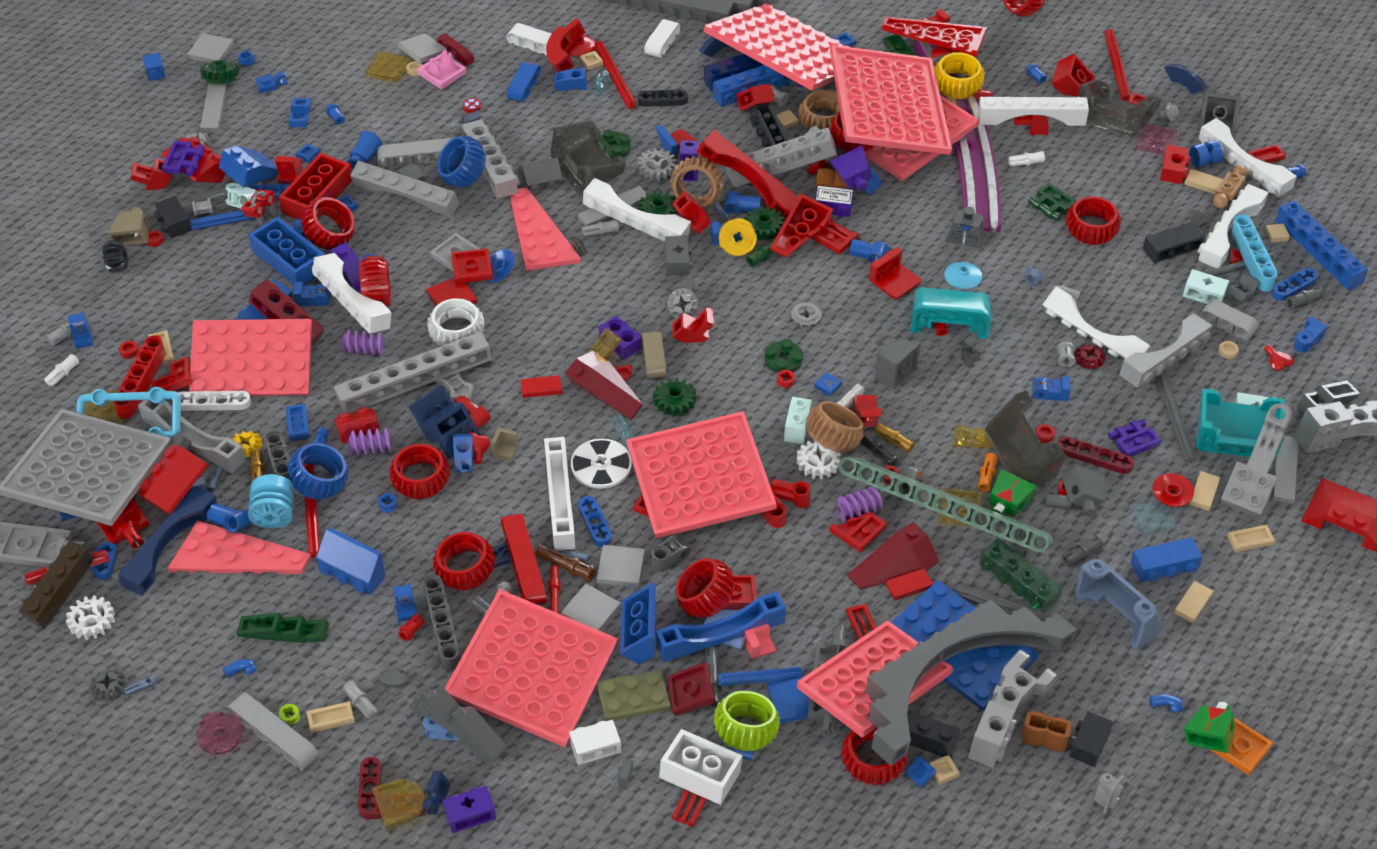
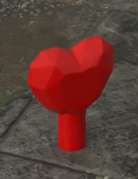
[974,88,994,99]
[1264,344,1294,371]
[469,432,491,464]

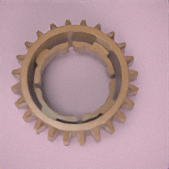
[799,90,840,131]
[670,156,724,209]
[806,401,864,453]

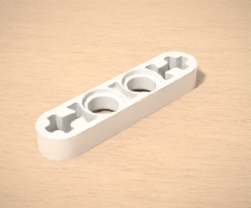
[172,391,251,411]

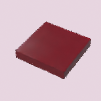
[667,661,716,716]

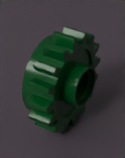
[200,60,239,84]
[638,190,678,215]
[744,206,784,241]
[653,378,697,417]

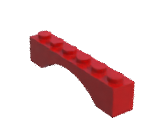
[696,130,798,217]

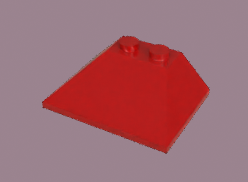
[1302,478,1377,552]

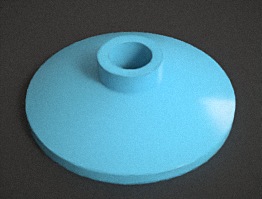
[944,262,982,289]

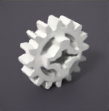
[797,440,841,479]
[66,595,115,640]

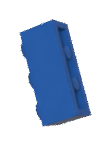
[1130,537,1202,582]

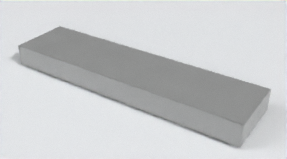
[200,83,227,132]
[578,186,646,226]
[1272,436,1299,504]

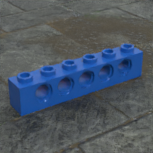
[1276,200,1368,291]

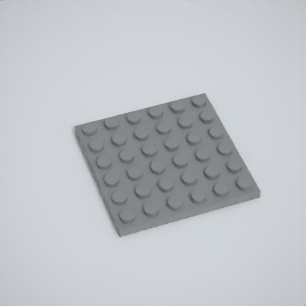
[0,409,171,526]

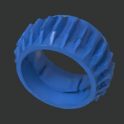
[437,135,486,188]
[287,443,349,500]

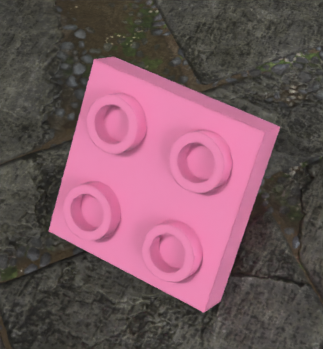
[417,50,467,90]

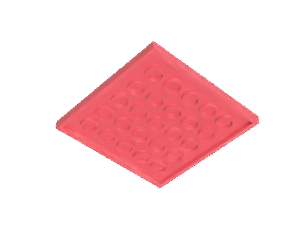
[626,411,777,539]
[445,589,618,748]

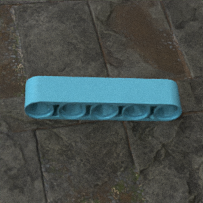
[1231,214,1277,291]

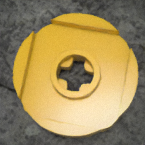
[719,218,757,256]

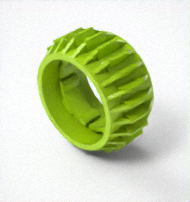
[713,691,780,751]

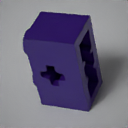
[442,786,496,834]

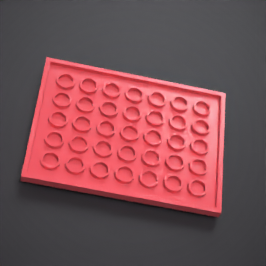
[703,4,849,90]
[830,45,952,155]

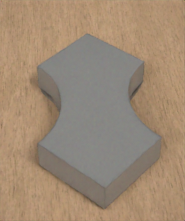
[436,372,474,401]

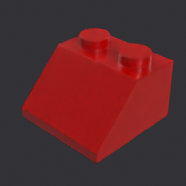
[1052,53,1095,99]

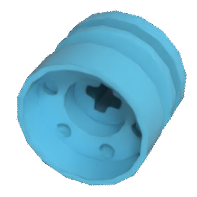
[248,474,294,528]

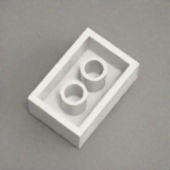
[659,729,743,805]

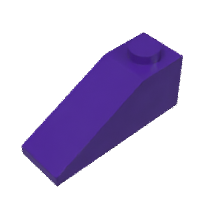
[330,242,361,294]

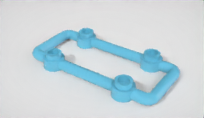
[76,387,181,439]

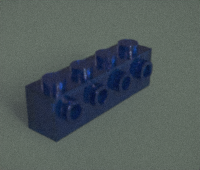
[704,54,764,91]

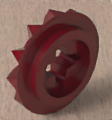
[1074,343,1106,369]

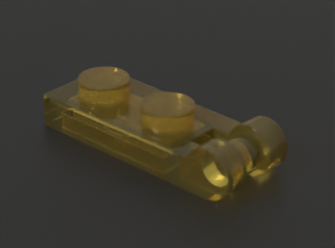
[955,425,1012,449]

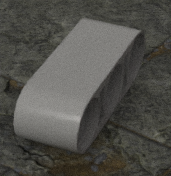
[1200,300,1259,341]

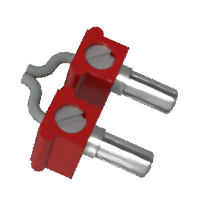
[241,189,277,226]

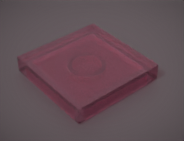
[1136,123,1178,156]

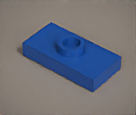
[286,404,310,441]

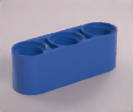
[507,62,541,102]

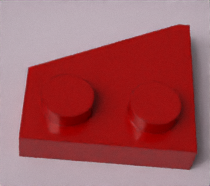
[829,512,887,553]

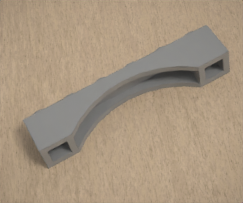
[350,161,459,217]
[1119,313,1212,388]
[138,400,246,474]

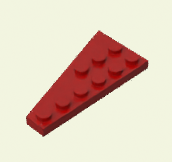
[882,17,987,57]

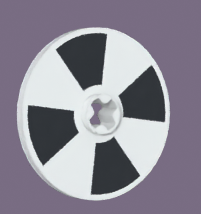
[571,439,632,489]

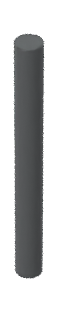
[1205,253,1274,276]

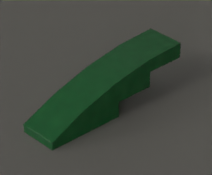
[236,613,329,643]

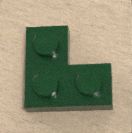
[882,34,914,56]

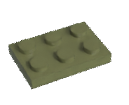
[596,669,671,721]

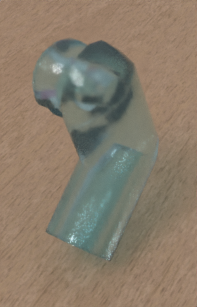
[594,71,610,93]

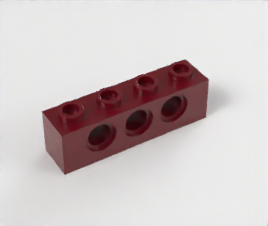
[248,279,324,346]

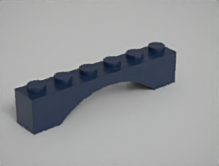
[118,486,217,596]

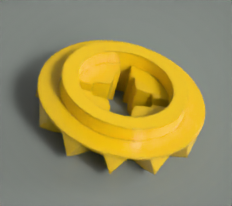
[232,430,262,458]

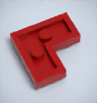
[152,356,192,391]

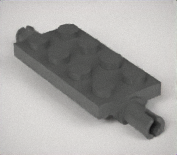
[807,625,849,738]

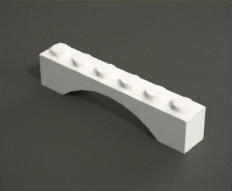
[978,97,1089,126]
[1199,118,1297,197]
[583,178,691,241]
[1198,184,1268,268]
[312,253,392,334]
[1043,286,1153,362]
[544,437,575,551]

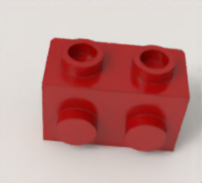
[333,407,380,443]

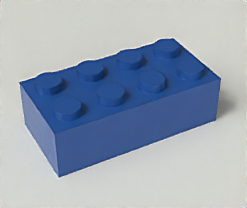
[248,216,325,285]

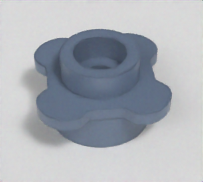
[1025,267,1044,286]

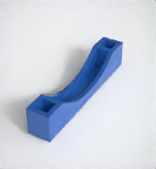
[656,591,786,662]

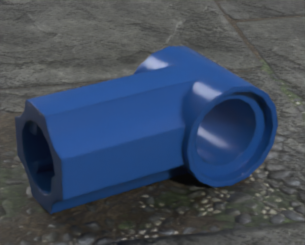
[724,191,761,214]
[850,239,890,264]
[207,503,251,533]

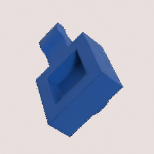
[256,71,288,93]

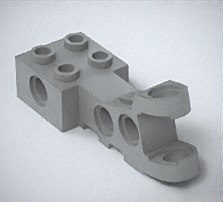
[1293,400,1377,453]
[1221,403,1292,518]
[968,650,1058,768]

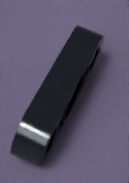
[638,89,688,107]

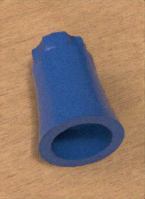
[347,131,383,169]

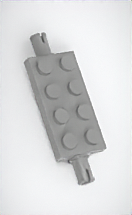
[0,522,86,567]

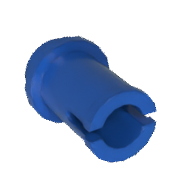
[1026,64,1047,84]
[326,103,345,125]
[1286,165,1306,179]

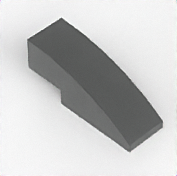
[1297,381,1360,414]

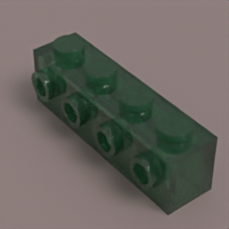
[979,538,1063,613]

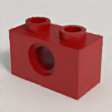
[736,84,774,111]
[1160,144,1191,184]

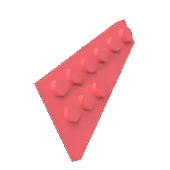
[509,187,581,271]
[168,521,311,574]

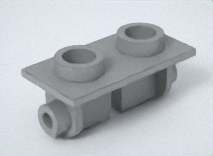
[1095,773,1124,814]

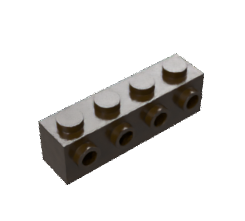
[19,540,95,629]

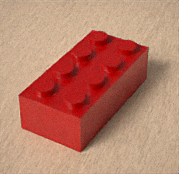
[279,153,353,219]

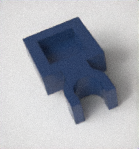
[422,771,451,815]

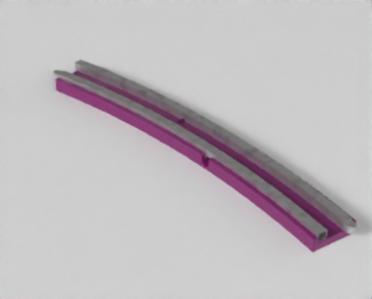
[915,41,1001,232]

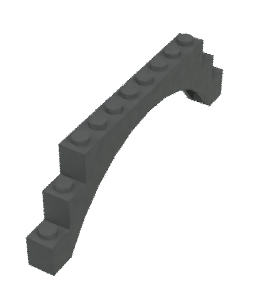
[603,0,775,23]
[865,600,1077,766]

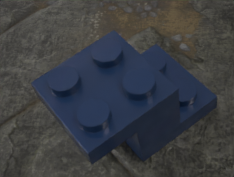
[408,385,480,458]

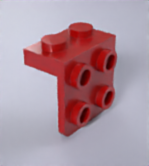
[869,247,921,300]

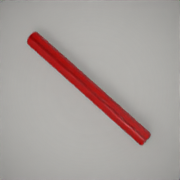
[1104,29,1131,101]
[594,40,636,109]
[303,464,320,558]

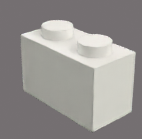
[569,720,621,765]

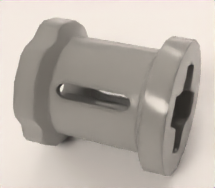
[771,85,788,107]
[192,198,213,217]
[1057,342,1076,367]

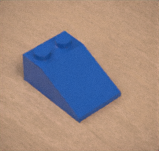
[219,146,278,187]

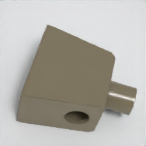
[107,207,150,246]

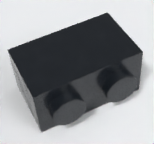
[154,196,192,238]
[1068,711,1113,767]

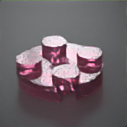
[196,711,243,756]

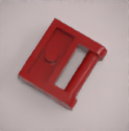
[811,217,860,255]

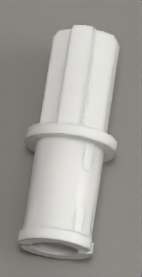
[1008,151,1045,167]
[44,354,79,386]

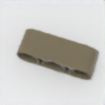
[641,331,666,379]

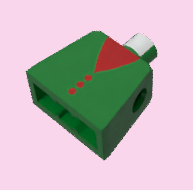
[989,469,1037,517]
[1184,702,1235,753]

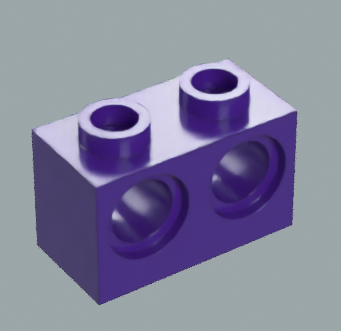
[599,315,642,360]

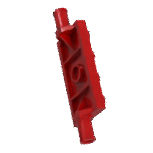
[97,498,150,549]

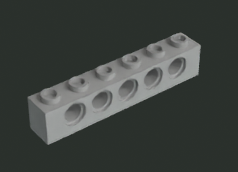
[461,119,519,199]
[726,128,837,187]

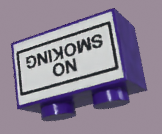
[815,185,854,217]

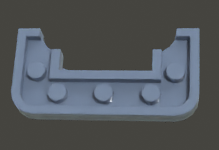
[1074,559,1164,651]

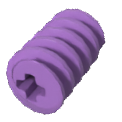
[341,329,384,356]
[349,428,392,457]
[836,486,883,523]

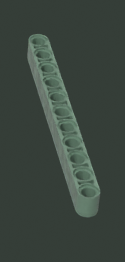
[838,456,1053,552]

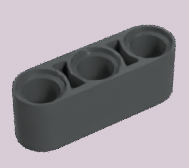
[265,431,291,481]

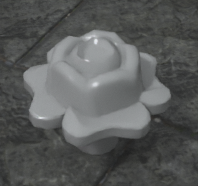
[1160,102,1179,122]

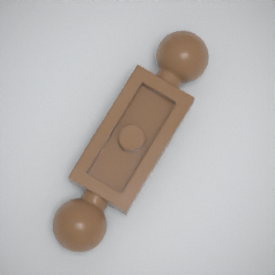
[1213,165,1247,208]

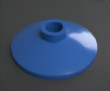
[488,249,515,282]

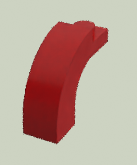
[546,18,586,72]

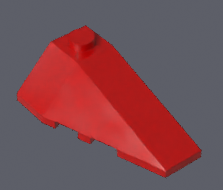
[770,193,834,258]

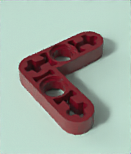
[358,757,426,819]

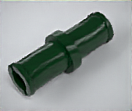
[746,239,774,267]

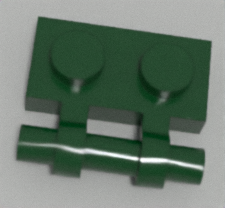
[1028,183,1077,221]

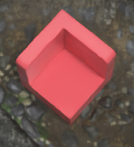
[744,624,776,659]

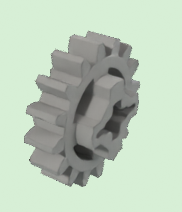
[637,148,676,181]

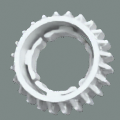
[427,299,485,346]

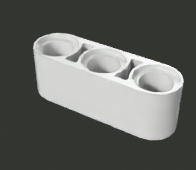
[644,19,680,58]
[506,23,551,55]

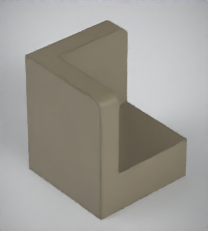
[491,428,518,461]

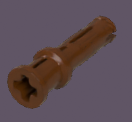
[535,544,597,583]

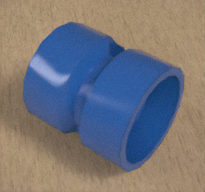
[1189,140,1223,168]

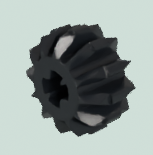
[102,240,128,273]

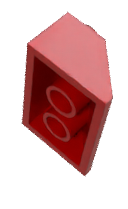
[161,137,226,183]
[136,444,208,514]

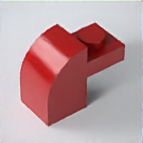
[1013,115,1049,135]
[275,156,303,184]
[130,158,172,190]
[672,191,712,234]
[672,307,714,343]
[853,395,881,427]

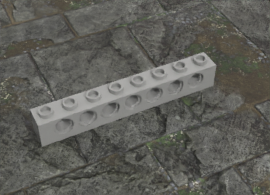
[334,332,492,414]

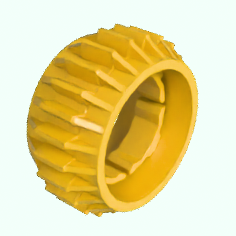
[934,53,985,99]

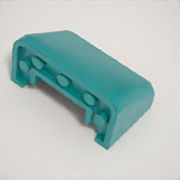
[911,287,991,339]
[1196,389,1285,459]

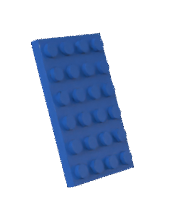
[891,580,1039,711]

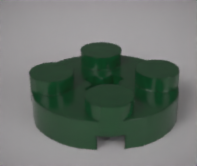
[595,129,631,160]
[765,339,803,373]

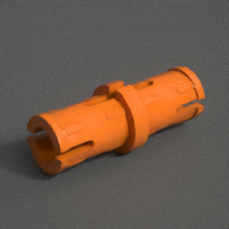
[977,453,998,492]

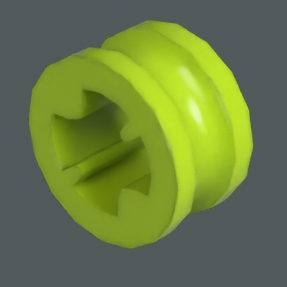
[279,704,300,726]

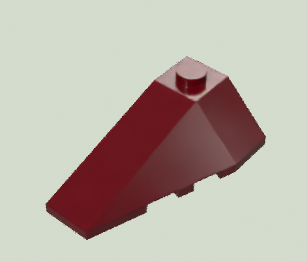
[565,351,643,420]
[847,521,939,590]

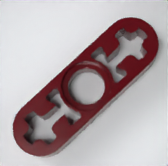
[436,33,475,67]

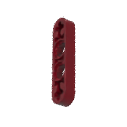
[1056,436,1134,474]

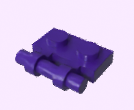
[162,141,204,177]
[1108,419,1162,456]

